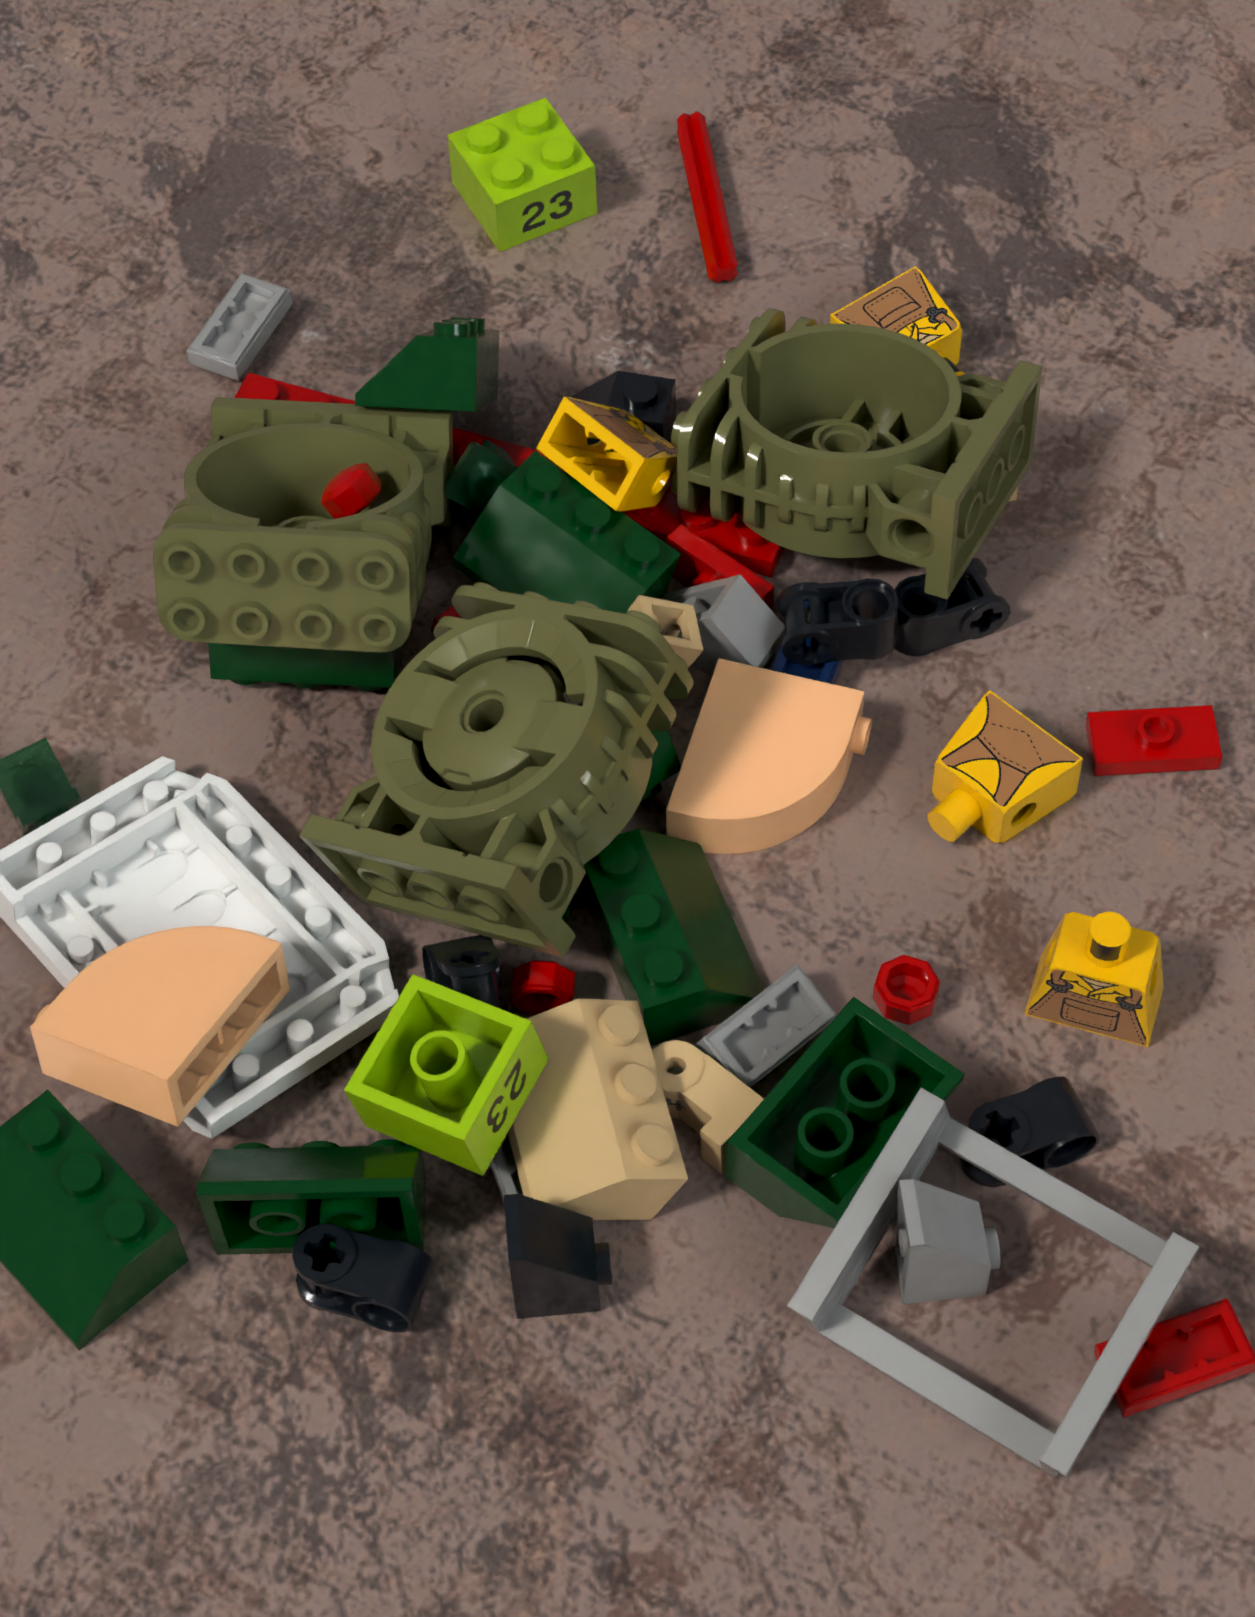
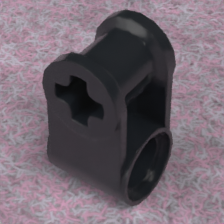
[894,558,1011,657]
[778,578,898,665]
[422,935,508,1012]
[960,1077,1100,1188]
[292,1224,434,1333]

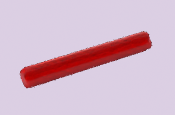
[677,111,738,283]

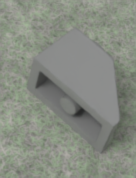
[662,574,785,676]
[892,1179,1000,1304]

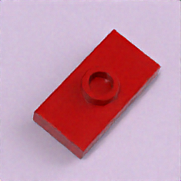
[667,525,774,611]
[1085,705,1222,776]
[1094,1298,1255,1418]

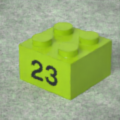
[447,97,598,252]
[344,974,549,1176]

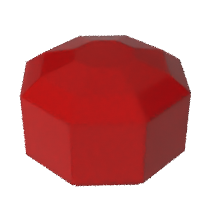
[321,463,382,519]
[873,955,940,1025]
[511,960,576,1016]

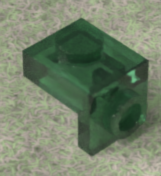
[443,439,519,515]
[0,737,81,836]

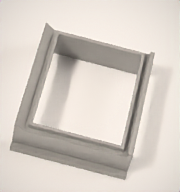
[787,1088,1199,1479]

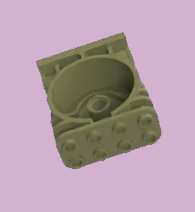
[671,308,1043,599]
[153,397,455,653]
[299,582,694,958]

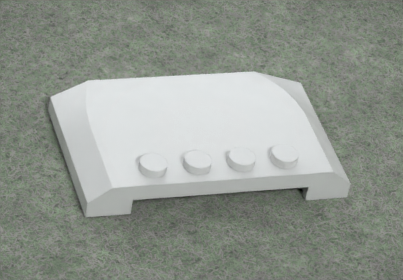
[0,756,399,1139]

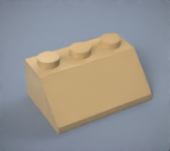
[508,998,688,1220]

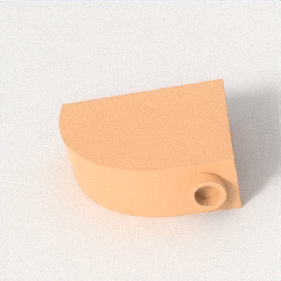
[666,658,872,854]
[30,926,290,1127]

